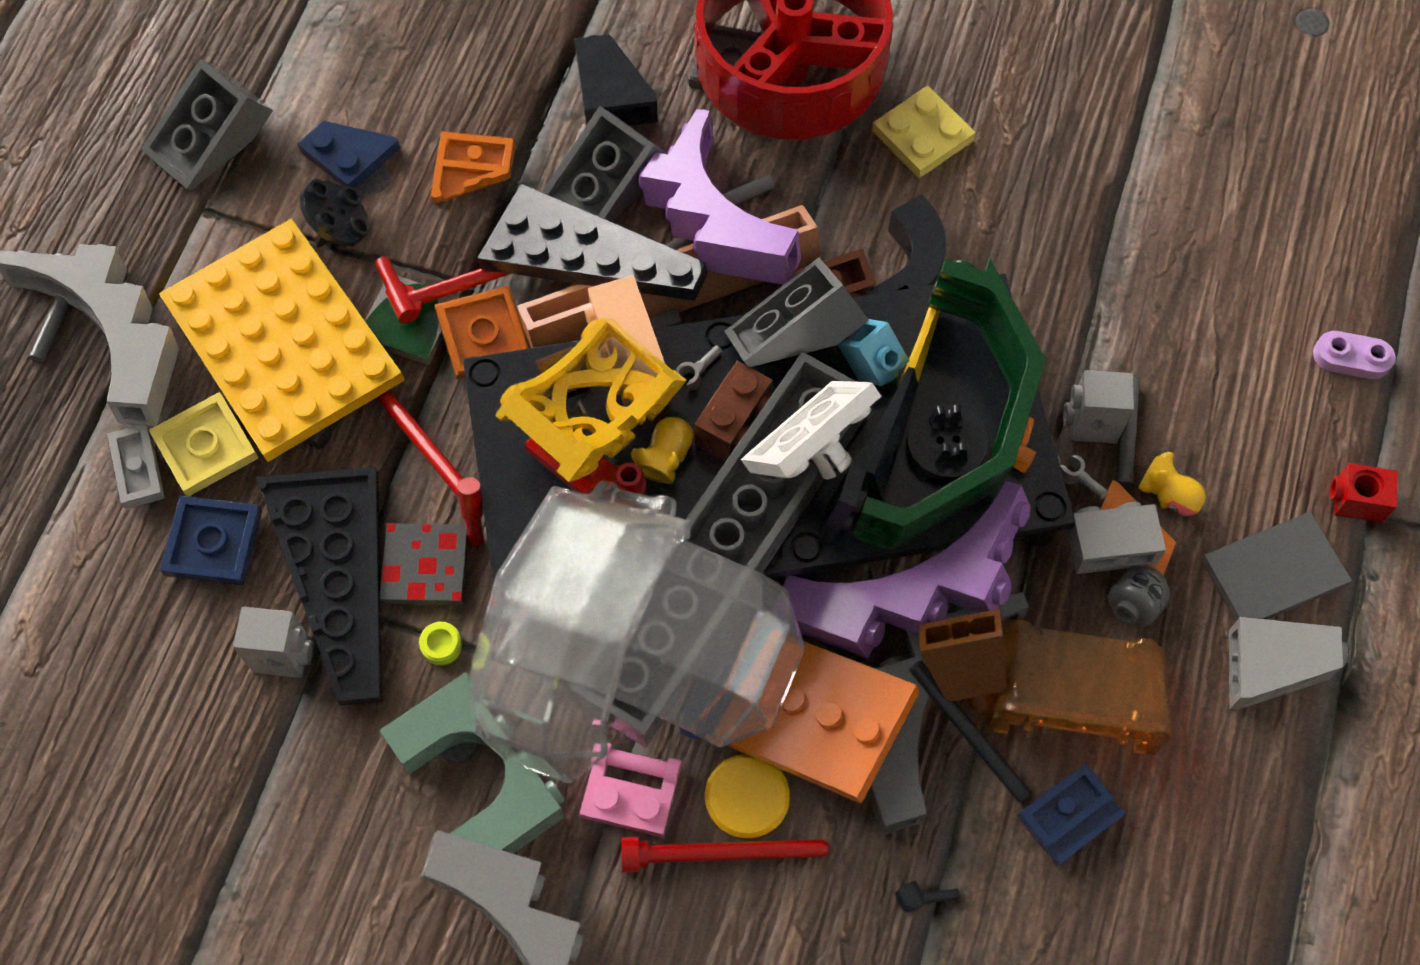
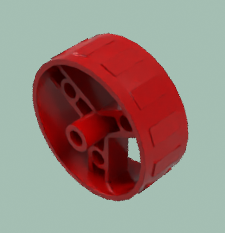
[694,0,893,139]

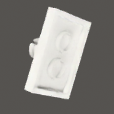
[741,381,881,479]

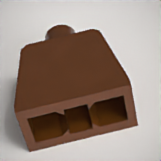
[919,609,1007,711]

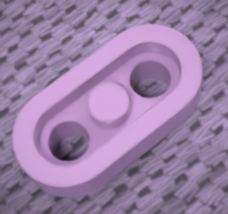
[1313,331,1396,379]

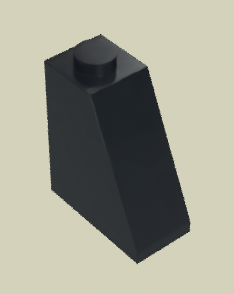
[574,34,658,126]

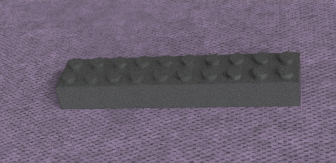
[570,352,867,748]

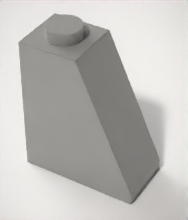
[1229,617,1348,710]

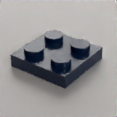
[160,496,262,586]

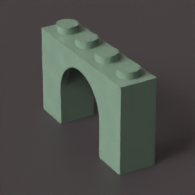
[379,672,565,854]

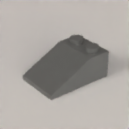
[141,59,273,191]
[542,106,667,222]
[725,257,869,367]

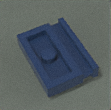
[1017,763,1126,867]

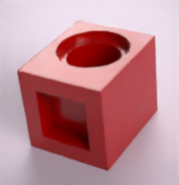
[1329,463,1398,523]

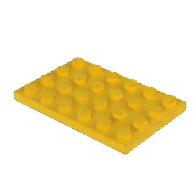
[159,218,405,462]

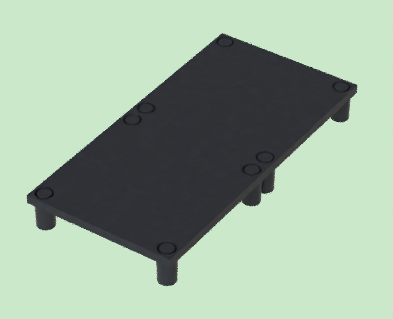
[463,274,1075,633]

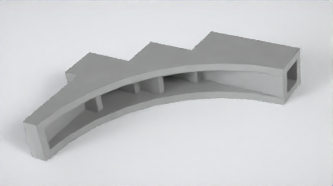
[0,244,179,426]
[420,831,583,965]

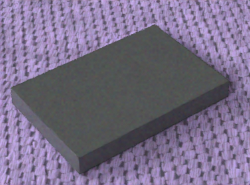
[1201,511,1352,621]

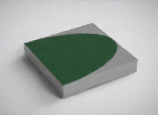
[365,276,459,366]

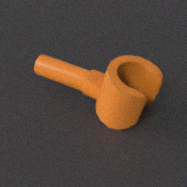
[1013,417,1037,473]

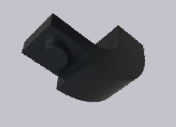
[866,193,946,295]

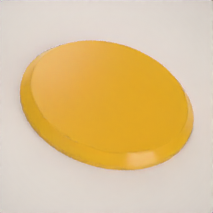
[705,754,790,839]

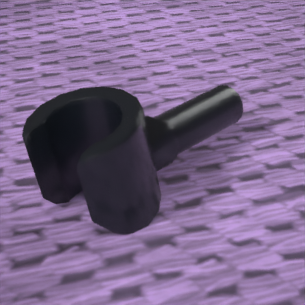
[894,881,960,912]

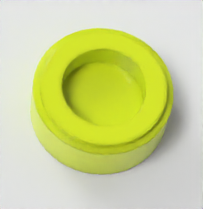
[419,622,462,665]

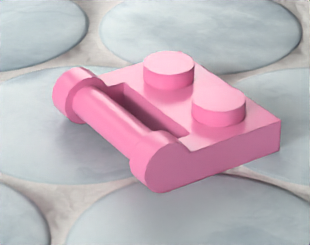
[579,741,682,838]

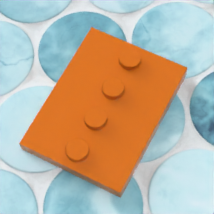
[711,629,920,804]

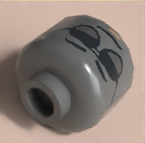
[1108,566,1171,627]

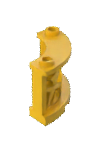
[495,318,687,482]

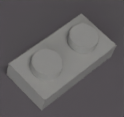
[107,425,165,509]

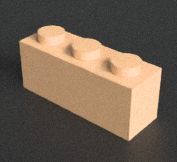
[583,275,665,407]

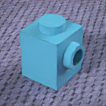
[838,319,910,386]

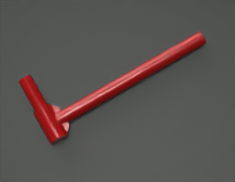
[375,257,511,324]
[376,390,484,546]

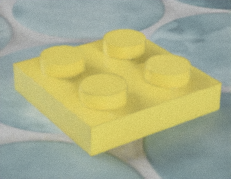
[872,85,976,179]
[149,392,259,497]

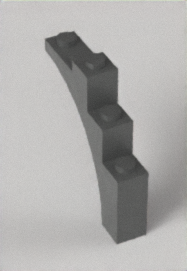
[867,592,1029,835]

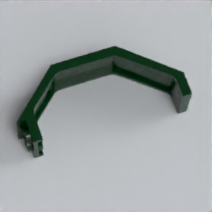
[851,258,1046,550]

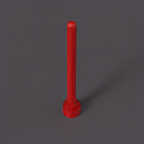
[621,837,830,873]

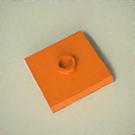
[435,285,529,379]

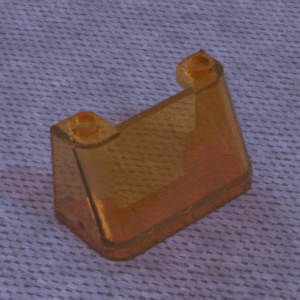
[986,620,1171,756]

